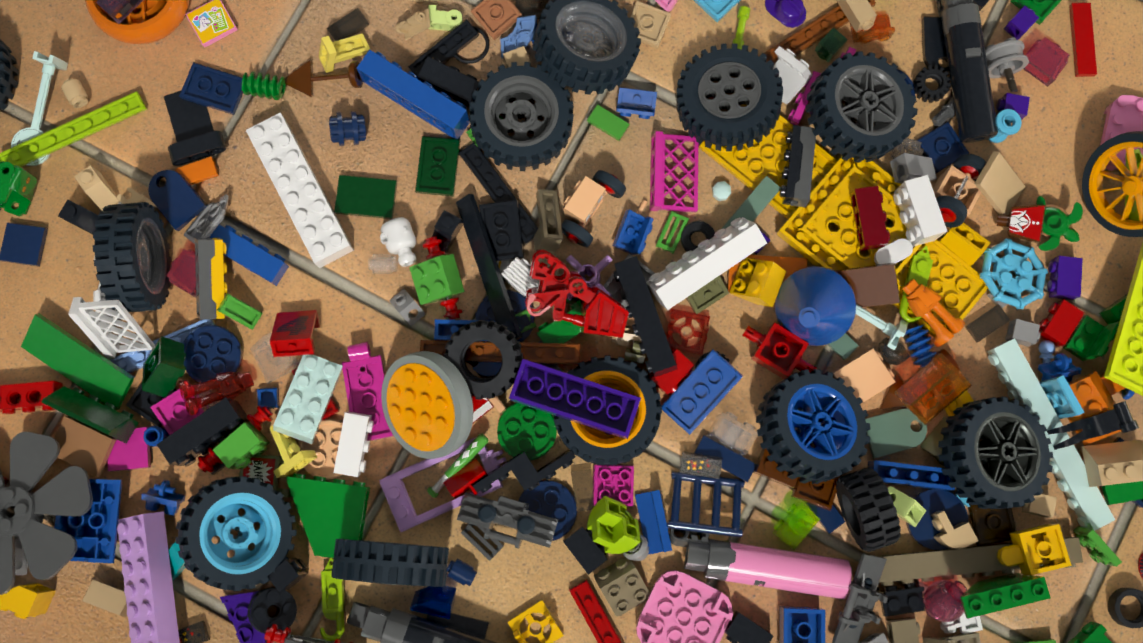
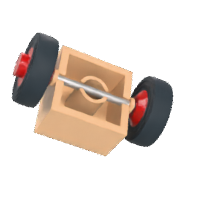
[933,154,987,228]
[561,170,626,247]

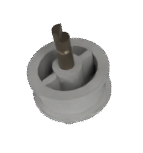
[985,37,1029,92]

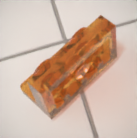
[850,14,895,44]

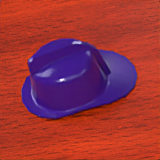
[765,0,806,28]

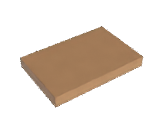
[54,416,117,477]

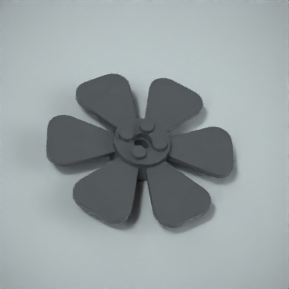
[0,432,93,595]

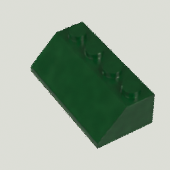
[41,386,139,444]

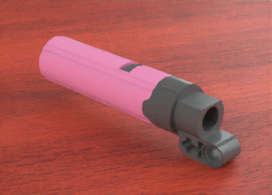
[669,528,852,599]

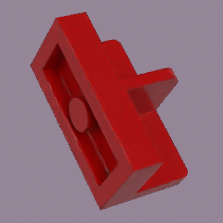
[443,459,487,499]

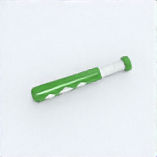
[427,434,489,498]

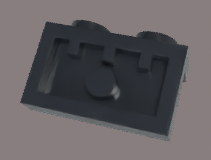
[879,582,925,617]

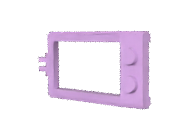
[379,437,507,532]

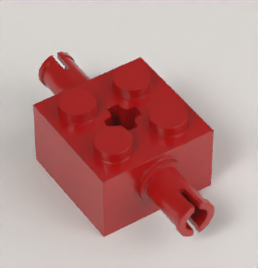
[742,323,817,379]

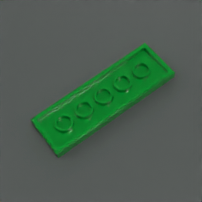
[21,313,135,411]

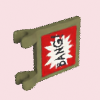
[239,455,292,497]

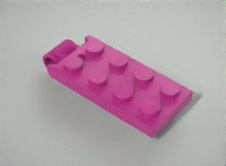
[341,342,393,441]

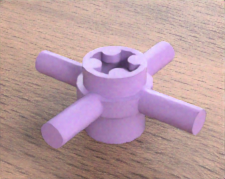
[566,255,613,300]

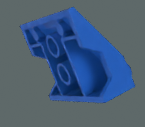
[54,479,122,563]

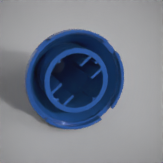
[775,266,856,346]

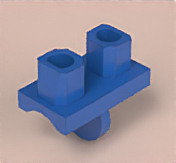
[1038,353,1082,382]
[141,480,185,515]

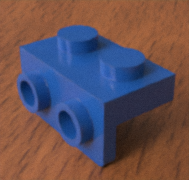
[616,87,657,119]
[613,209,653,255]

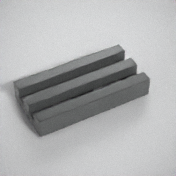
[461,524,504,561]

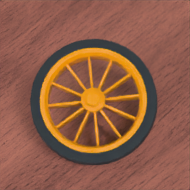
[1082,131,1143,237]

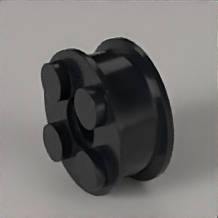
[247,588,297,633]

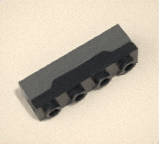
[780,125,816,207]

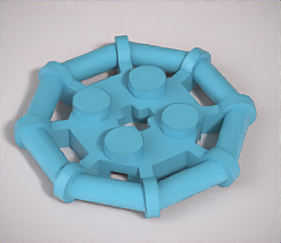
[979,238,1048,309]

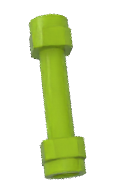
[731,6,750,50]

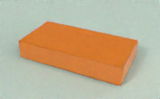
[175,156,219,185]

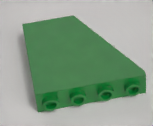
[286,473,370,558]
[960,573,1051,619]

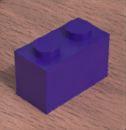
[1047,256,1083,300]

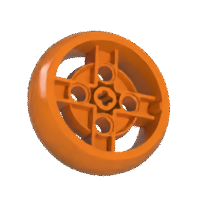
[85,0,189,44]

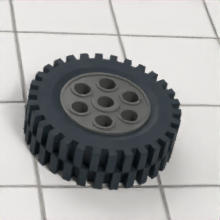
[677,43,783,152]

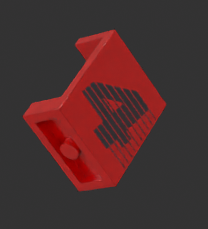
[270,310,320,357]

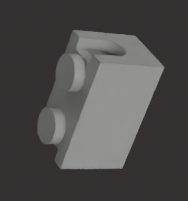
[890,153,937,184]

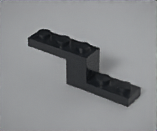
[472,449,575,493]

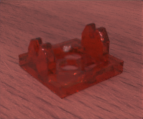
[666,308,710,355]

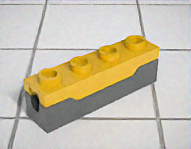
[195,238,227,320]

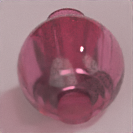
[923,580,967,622]

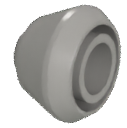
[623,534,649,561]

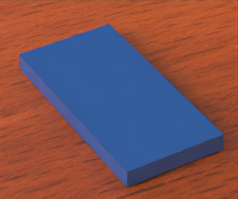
[661,349,743,435]

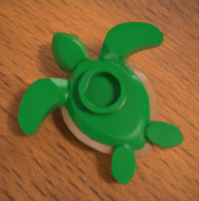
[1036,196,1083,251]

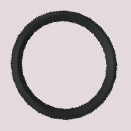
[454,26,489,64]

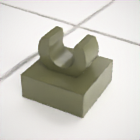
[624,341,645,364]

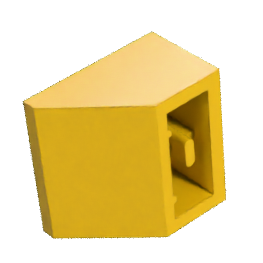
[729,258,786,307]
[0,583,56,619]

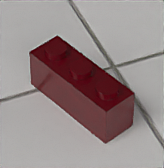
[850,186,890,251]

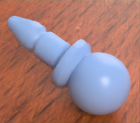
[1038,340,1055,364]

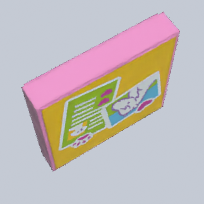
[185,0,238,48]

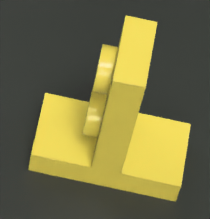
[319,33,370,73]
[269,425,317,478]

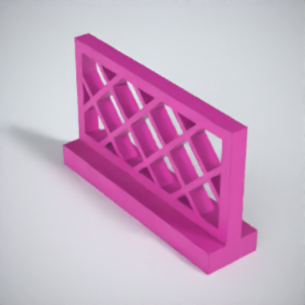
[650,131,699,213]

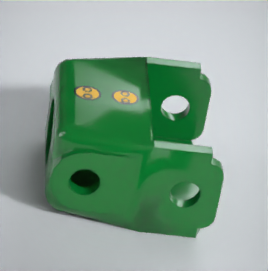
[0,161,38,216]

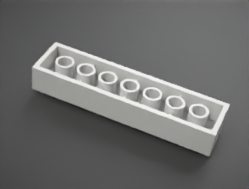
[246,113,354,268]

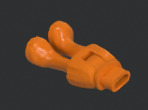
[902,279,965,347]

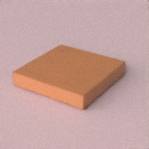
[471,0,523,40]

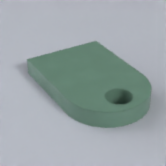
[865,409,927,459]

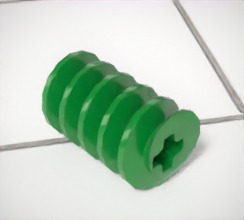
[242,72,285,100]

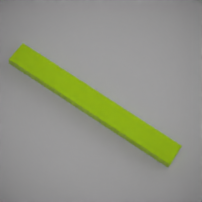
[0,91,147,167]

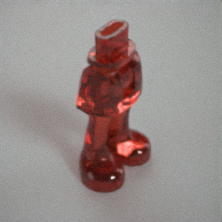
[178,371,254,416]

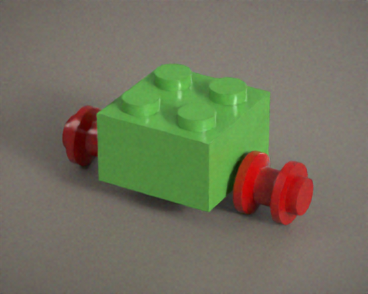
[409,237,465,320]
[197,405,273,473]

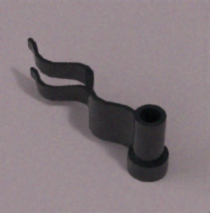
[1047,401,1139,450]

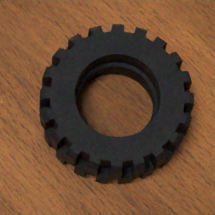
[443,320,523,400]
[836,468,901,552]

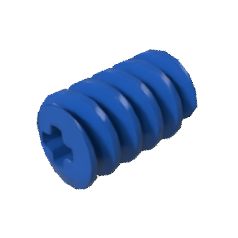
[904,325,940,369]

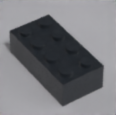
[157,397,249,467]

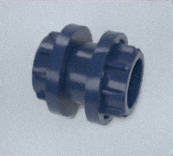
[329,111,366,146]

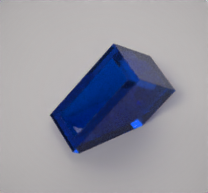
[410,586,456,619]

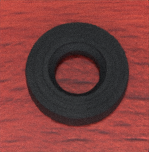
[681,221,715,252]

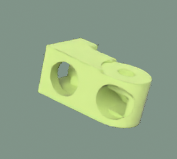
[428,5,463,31]

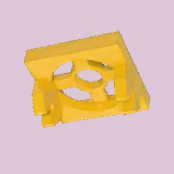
[507,600,564,643]

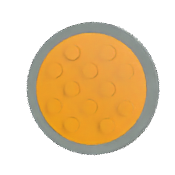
[381,351,473,459]

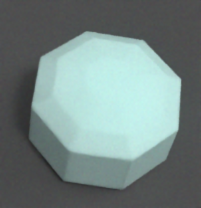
[712,181,731,201]

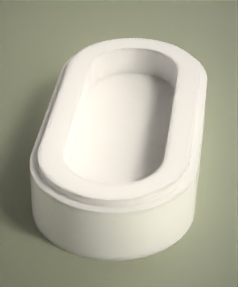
[874,239,913,265]

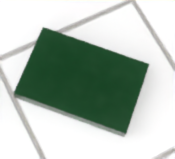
[415,136,461,197]
[334,175,397,219]

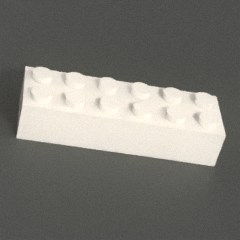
[646,217,767,310]

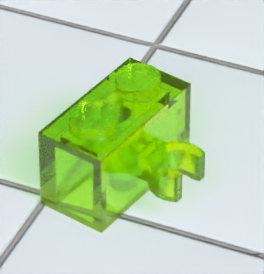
[772,503,820,550]

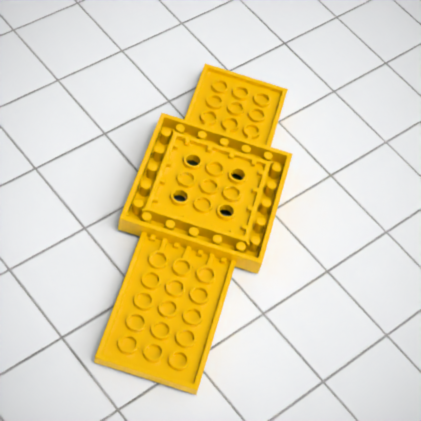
[699,104,988,337]

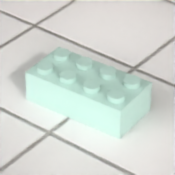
[273,354,343,444]

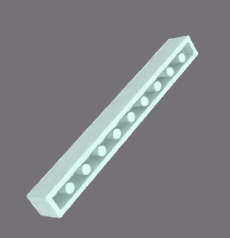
[987,338,1115,531]

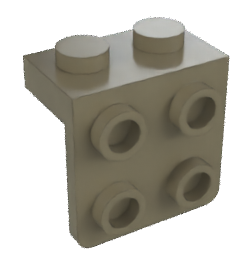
[594,557,650,616]

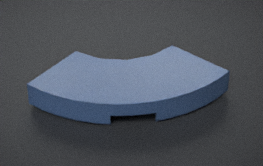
[500,15,537,58]

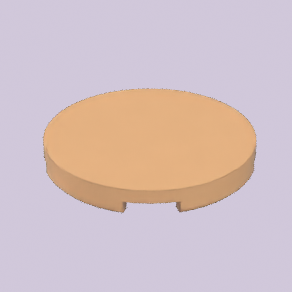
[298,419,343,480]

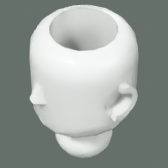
[380,217,417,267]

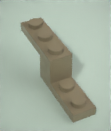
[533,189,563,284]

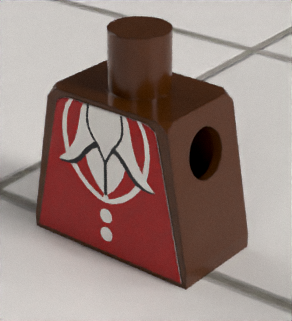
[997,205,1046,244]

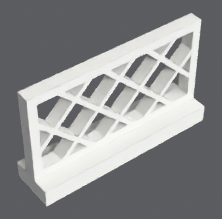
[68,297,155,359]

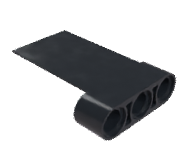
[164,91,226,166]

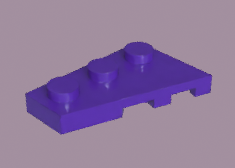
[220,591,267,643]

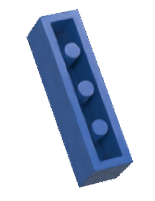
[209,224,289,286]
[868,460,955,491]

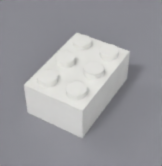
[893,175,947,247]

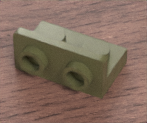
[686,275,729,314]

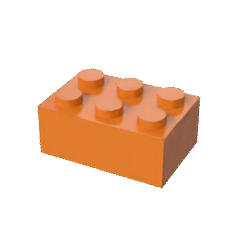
[1068,371,1121,446]

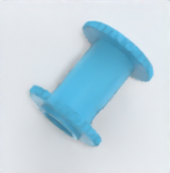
[987,109,1022,143]

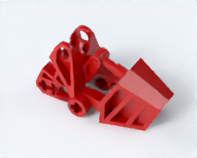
[525,249,629,338]

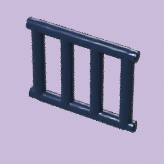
[667,472,745,537]

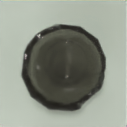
[878,337,910,365]

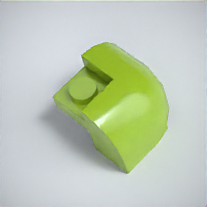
[587,496,641,554]

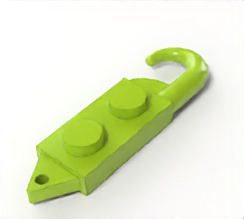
[899,246,933,323]
[320,558,345,642]

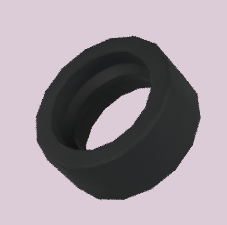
[1108,588,1143,628]

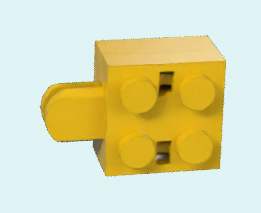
[997,524,1072,575]

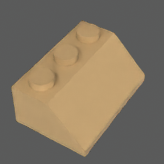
[1081,440,1143,487]

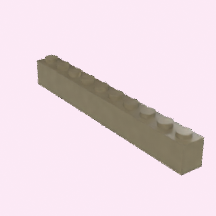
[879,537,1083,586]

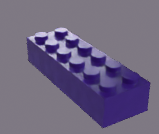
[509,359,641,440]

